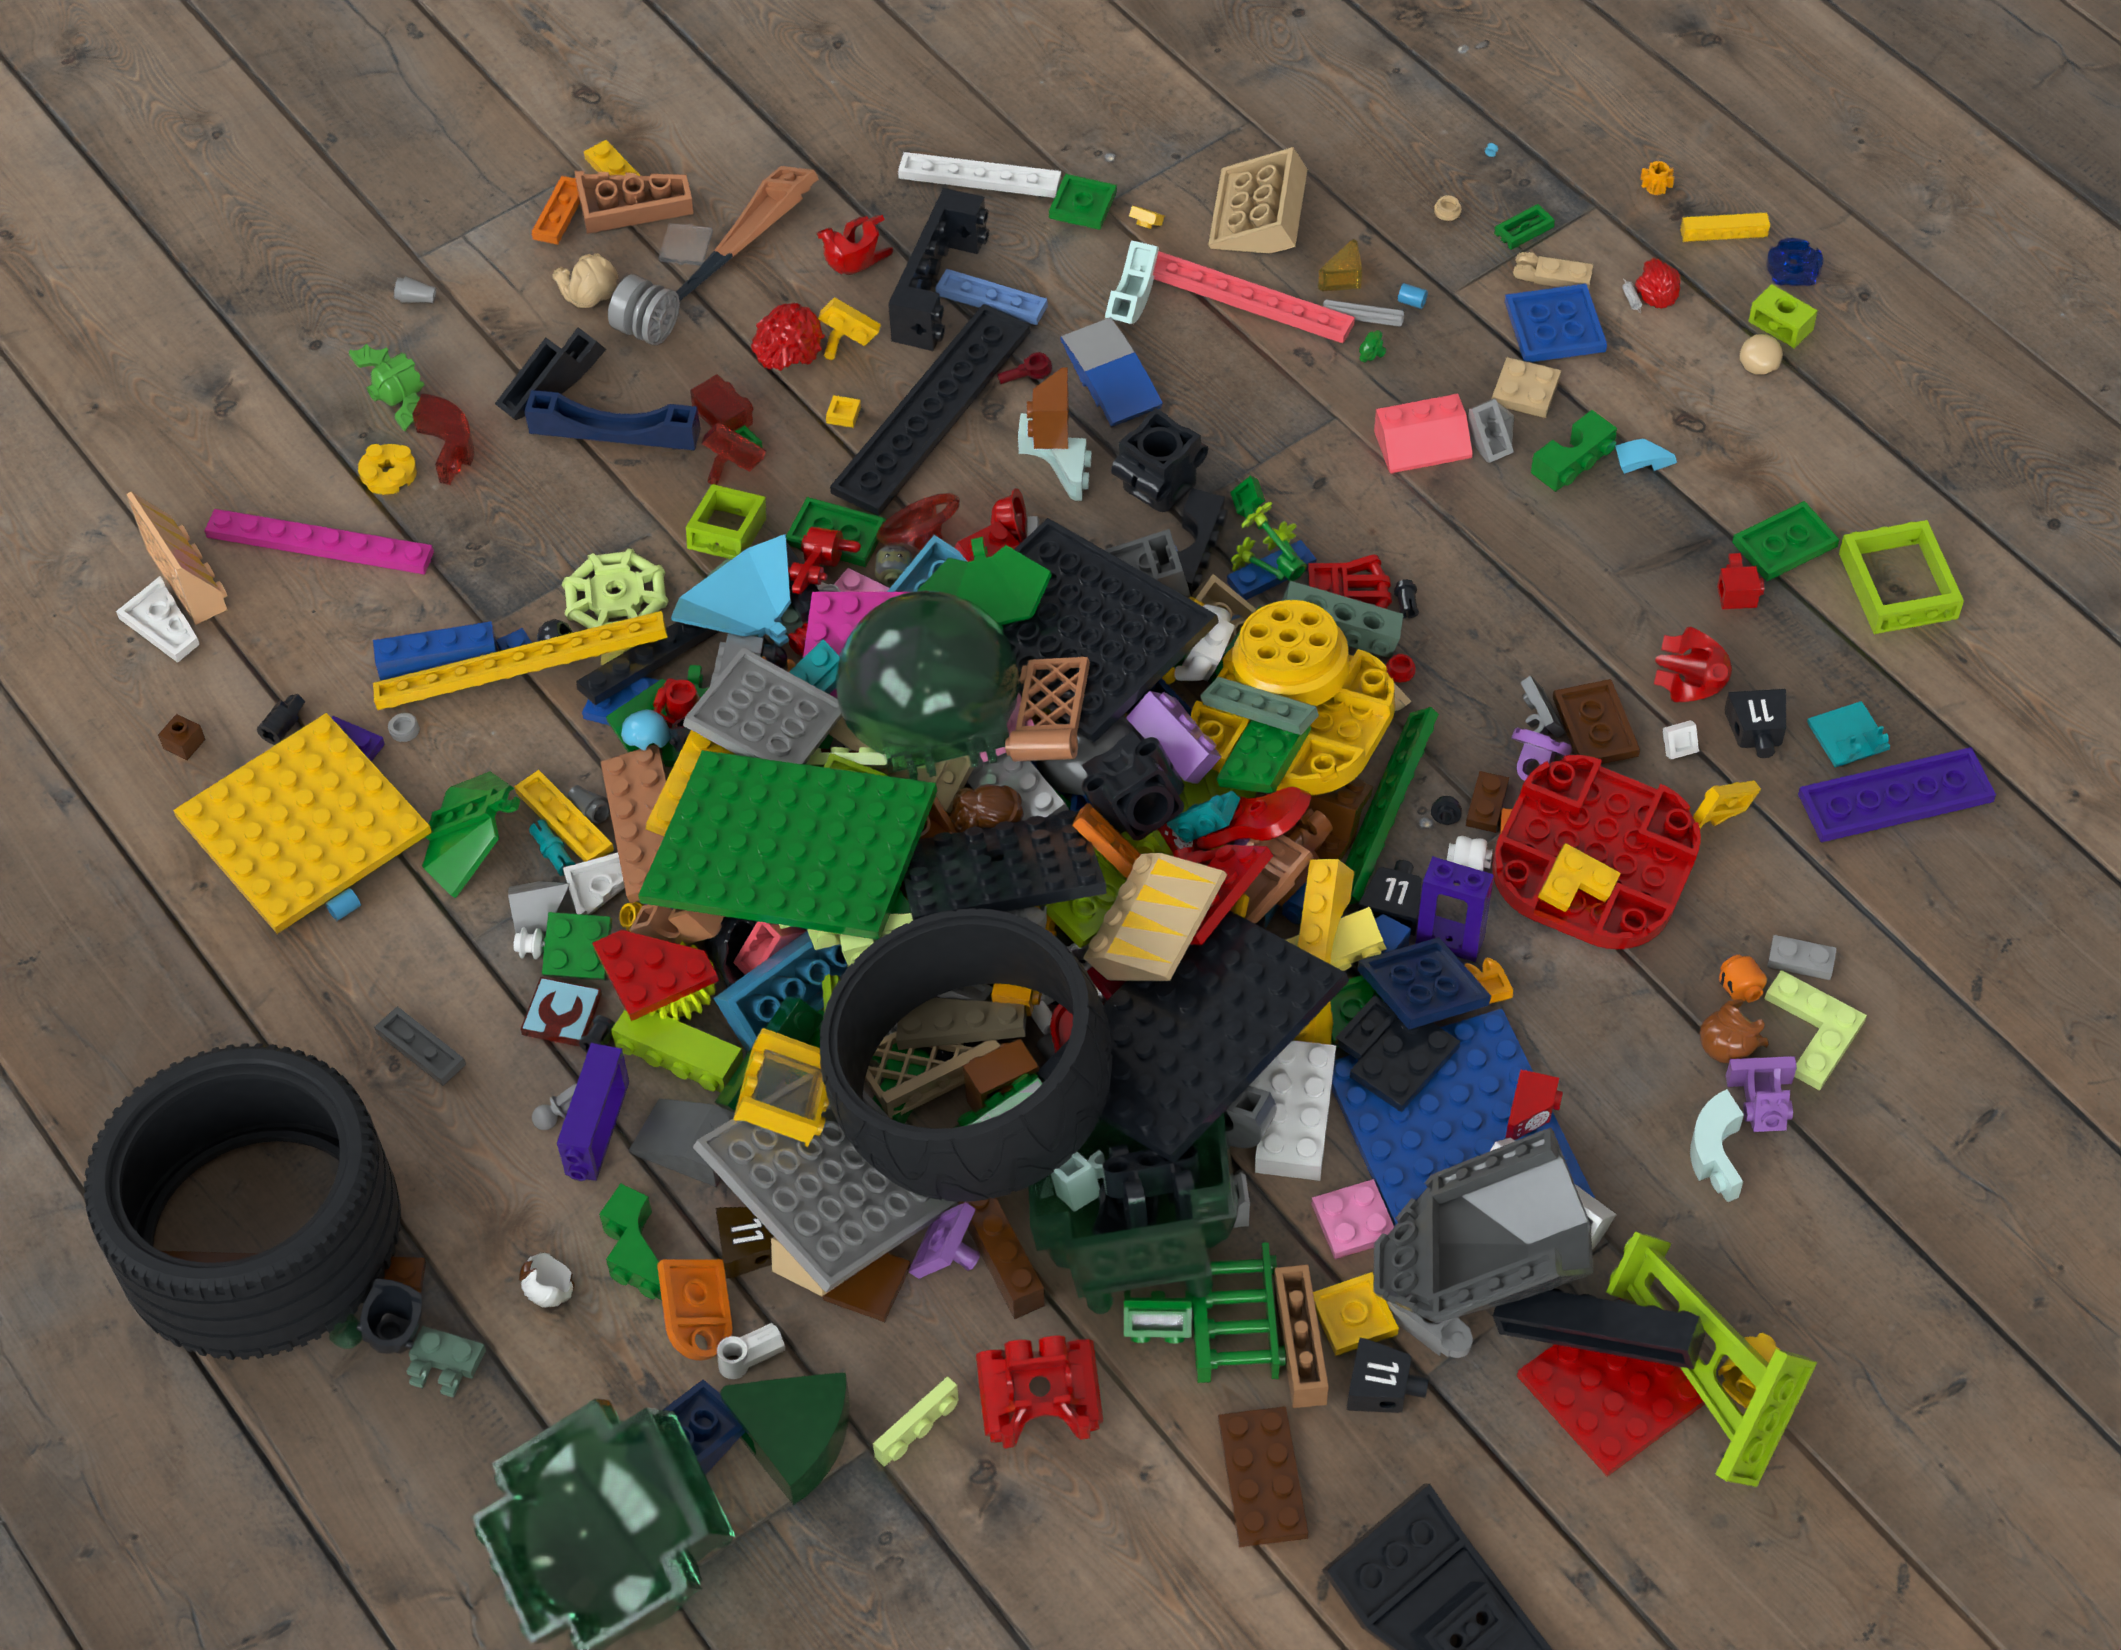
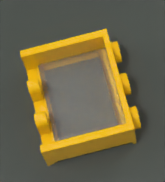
[733,1027,829,1147]

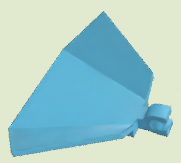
[671,534,791,647]

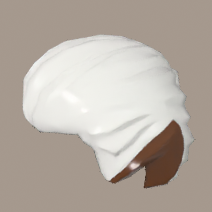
[519,1253,575,1308]

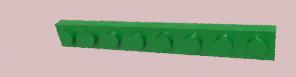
[1345,707,1439,905]

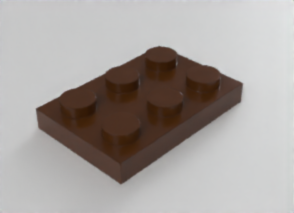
[1553,679,1640,764]

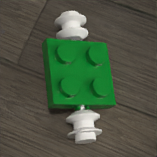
[514,912,612,981]

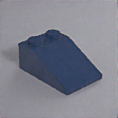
[626,1379,745,1501]

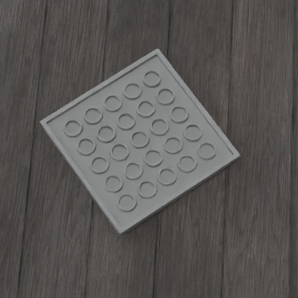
[693,1074,958,1293]

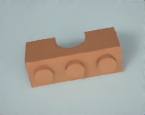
[629,904,724,944]

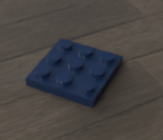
[1357,937,1491,1030]

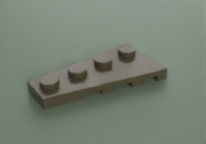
[896,997,1027,1050]

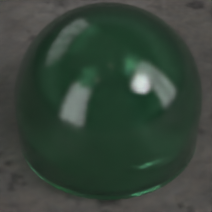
[329,1314,363,1349]

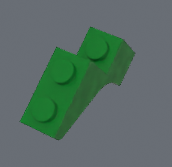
[599,1183,662,1300]

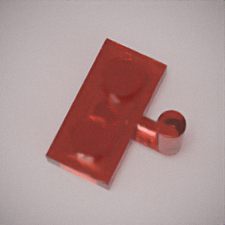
[702,422,766,485]

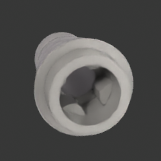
[394,276,436,303]

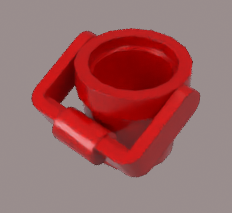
[653,678,700,728]

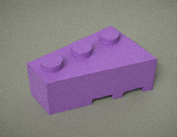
[1126,691,1222,784]

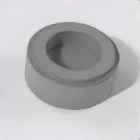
[388,713,420,742]

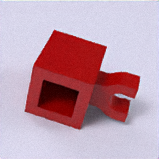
[1717,553,1764,609]

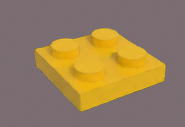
[1313,1272,1399,1356]

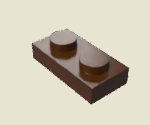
[1466,771,1509,833]

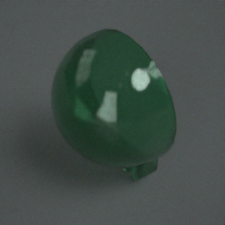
[835,590,1020,780]

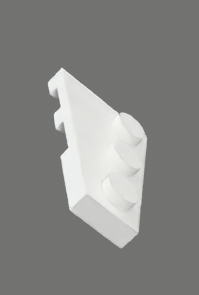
[116,576,200,662]

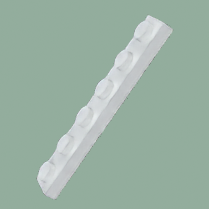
[898,152,1061,198]

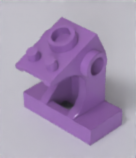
[1726,1056,1797,1132]

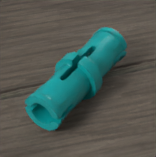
[529,820,575,876]

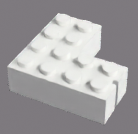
[1249,1040,1336,1181]

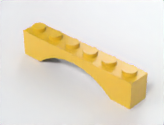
[1293,859,1354,1045]

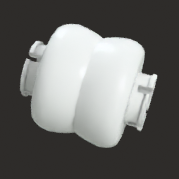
[1447,836,1493,871]

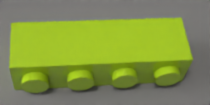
[611,1010,744,1092]

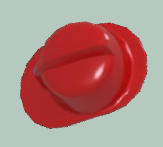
[991,488,1027,542]

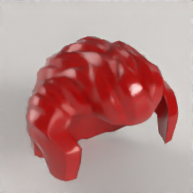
[1635,258,1680,309]

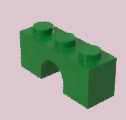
[1531,410,1617,492]

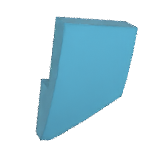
[1615,438,1678,474]

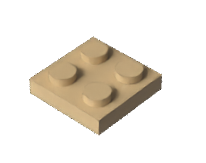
[1491,357,1561,418]

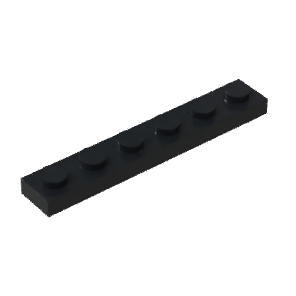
[576,622,720,705]

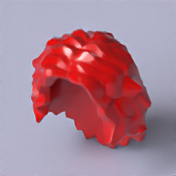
[751,302,825,371]

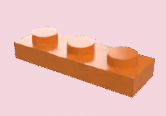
[531,176,580,245]

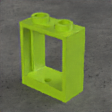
[686,484,766,559]

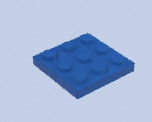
[1505,284,1607,362]

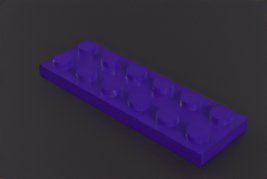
[1798,747,1996,843]

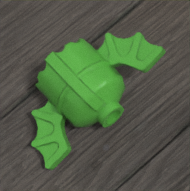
[349,344,425,431]

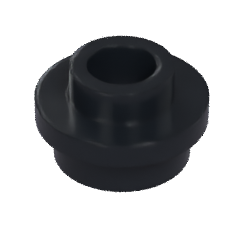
[1431,796,1462,825]

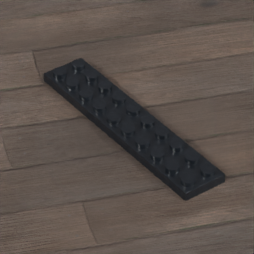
[830,304,1030,516]

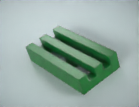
[1494,204,1555,250]

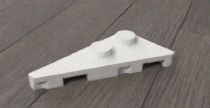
[563,852,625,915]

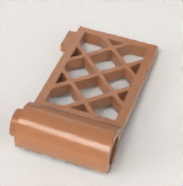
[1005,657,1090,762]

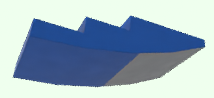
[1060,317,1163,427]

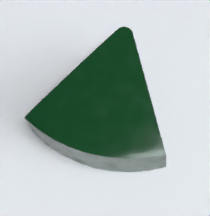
[720,1372,850,1505]

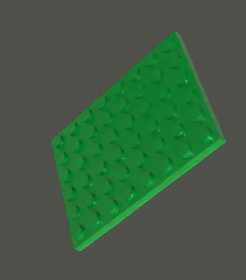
[638,750,938,940]

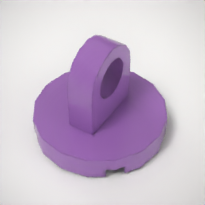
[1511,727,1572,781]

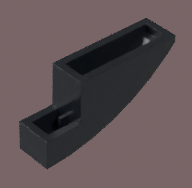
[495,328,606,420]

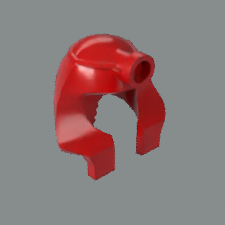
[817,215,893,275]
[1654,626,1732,703]

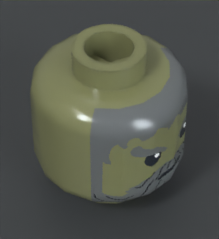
[875,543,914,588]

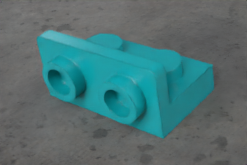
[1167,791,1241,843]

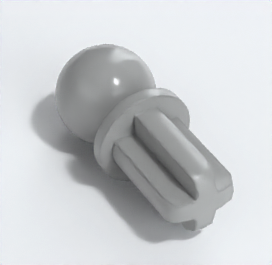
[532,1084,577,1130]

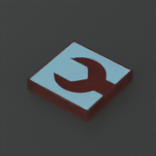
[520,977,602,1047]

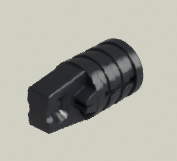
[257,694,305,745]

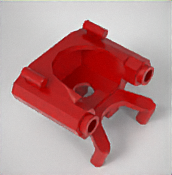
[976,1335,1104,1448]

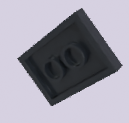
[1350,1018,1460,1113]

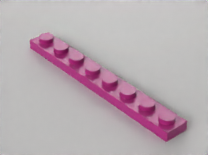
[204,509,434,574]

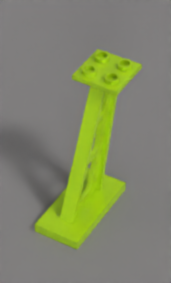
[1606,1231,1817,1487]

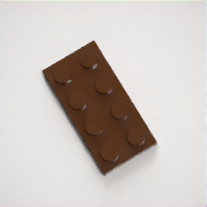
[1218,1406,1308,1547]

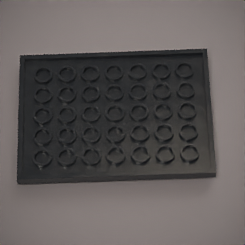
[925,518,1219,743]
[1036,911,1349,1163]

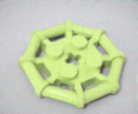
[562,549,669,629]

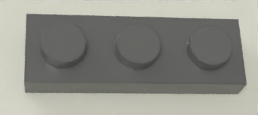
[374,1006,466,1086]

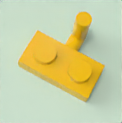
[818,297,881,360]

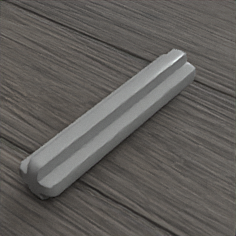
[1323,299,1404,327]

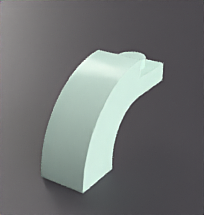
[1105,241,1159,324]
[1690,1089,1744,1202]

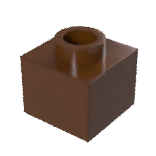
[158,714,206,760]

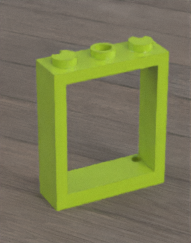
[1839,520,1964,634]

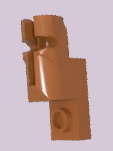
[1276,808,1333,906]

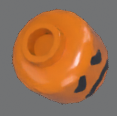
[1719,955,1767,1003]

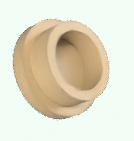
[1434,196,1462,221]

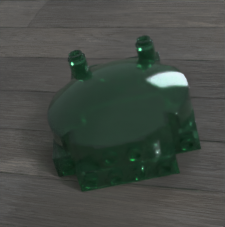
[1028,1113,1239,1314]
[472,1398,735,1650]

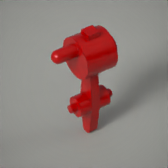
[788,526,861,594]

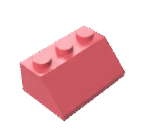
[1374,394,1472,474]

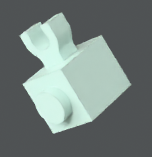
[1051,1150,1105,1212]

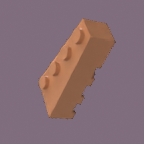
[574,171,693,234]

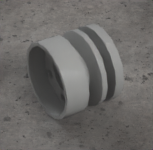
[608,274,680,345]

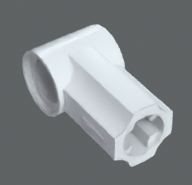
[717,1323,785,1379]

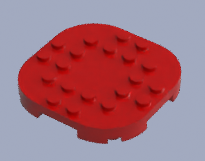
[1492,755,1701,949]

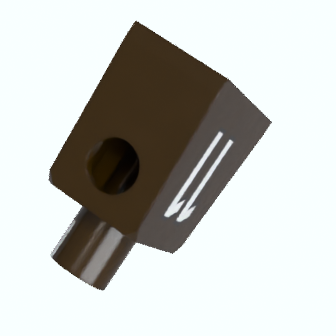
[716,1207,774,1279]

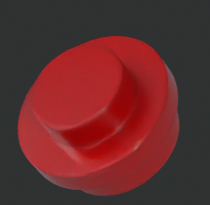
[1386,654,1416,683]

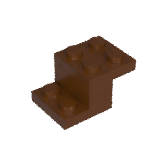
[1283,778,1373,861]

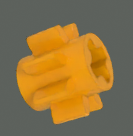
[1641,161,1675,195]

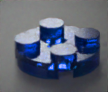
[1766,238,1823,286]

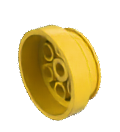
[1232,600,1350,706]

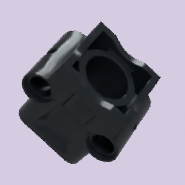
[1111,408,1209,512]
[1081,731,1185,841]

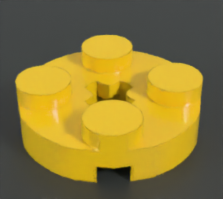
[358,444,417,495]

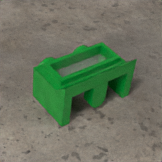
[1124,1289,1192,1343]

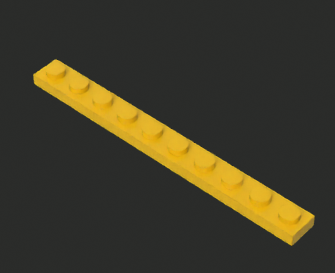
[373,611,668,710]

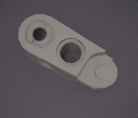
[1386,1300,1473,1358]

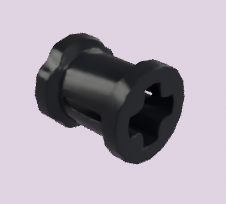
[579,1015,615,1053]

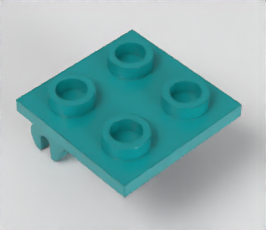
[1807,701,1890,768]

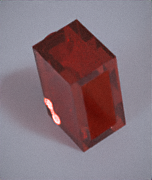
[690,374,753,438]

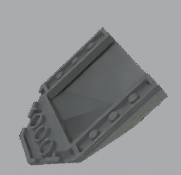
[1373,1127,1593,1323]

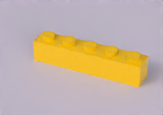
[1680,213,1770,242]

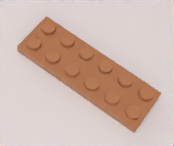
[601,744,667,903]

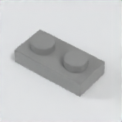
[1767,935,1837,980]

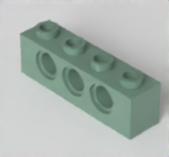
[1282,581,1403,658]

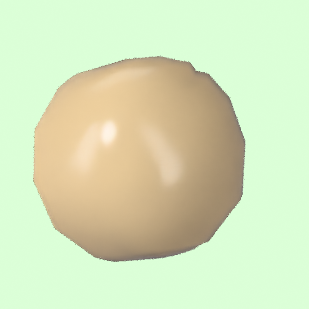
[1739,334,1783,375]

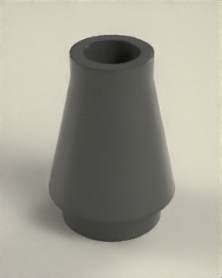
[568,785,610,824]

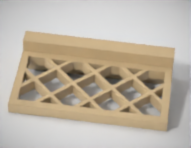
[865,1031,1000,1120]

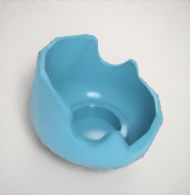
[621,709,670,751]

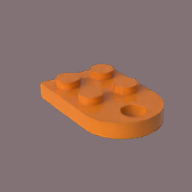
[657,1259,732,1361]

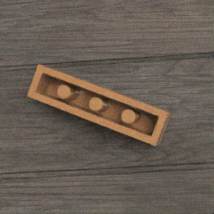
[1274,1265,1328,1408]

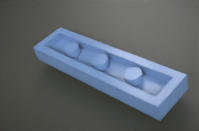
[935,269,1048,325]

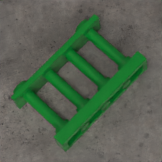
[1188,1242,1286,1383]

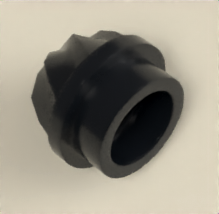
[760,643,788,669]

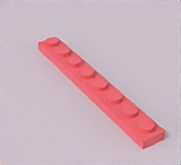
[1153,251,1355,343]

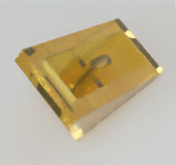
[1318,239,1362,291]

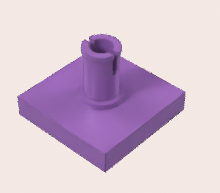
[908,1202,980,1279]

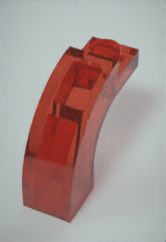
[412,393,474,485]

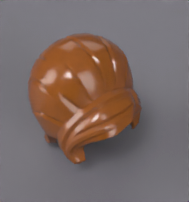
[1700,999,1769,1063]

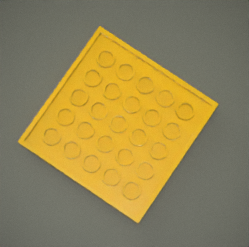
[173,713,432,934]

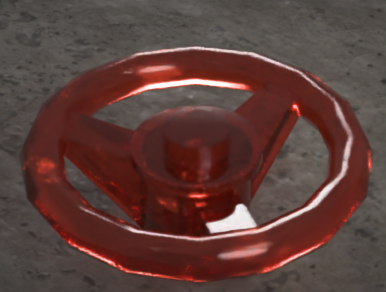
[877,493,960,550]

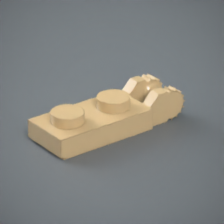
[1513,252,1593,290]

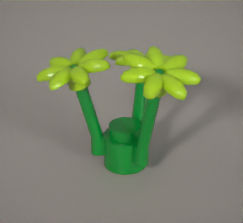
[1231,502,1307,581]

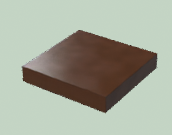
[823,1253,911,1322]

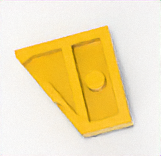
[1693,780,1761,829]

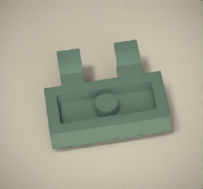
[407,1326,486,1398]

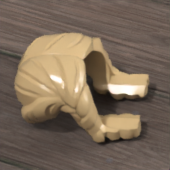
[552,253,618,308]

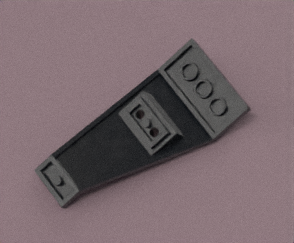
[1322,1484,1552,1650]

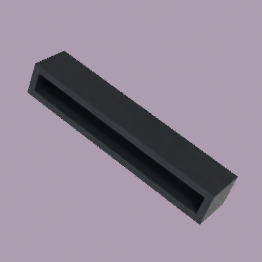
[1492,1288,1705,1369]

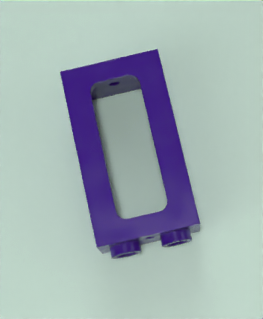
[1416,856,1494,962]
[557,1043,630,1181]

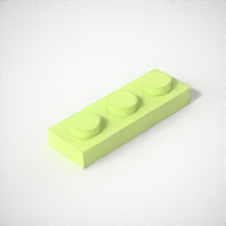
[873,1376,959,1467]

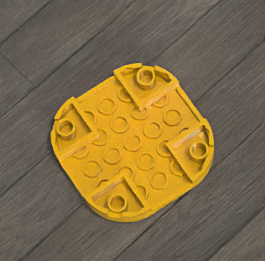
[1191,646,1395,795]

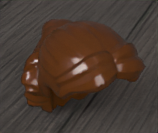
[950,784,1024,832]

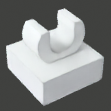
[1663,720,1699,759]

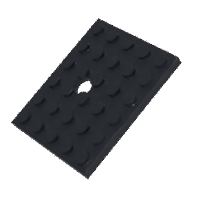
[903,810,1107,920]

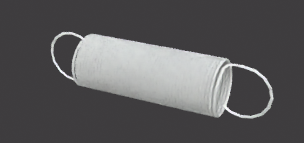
[1622,279,1642,313]

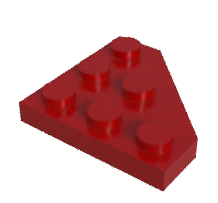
[592,930,719,1021]

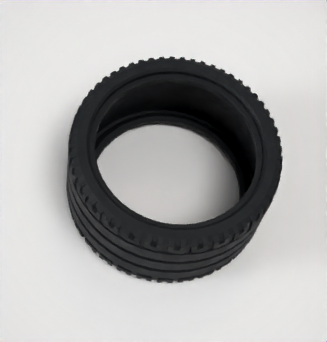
[84,1043,401,1360]

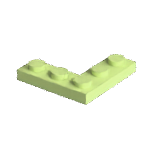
[1765,970,1867,1090]

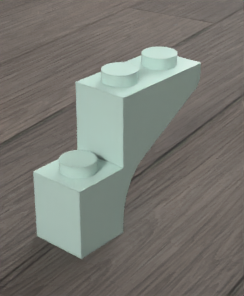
[1018,413,1092,501]

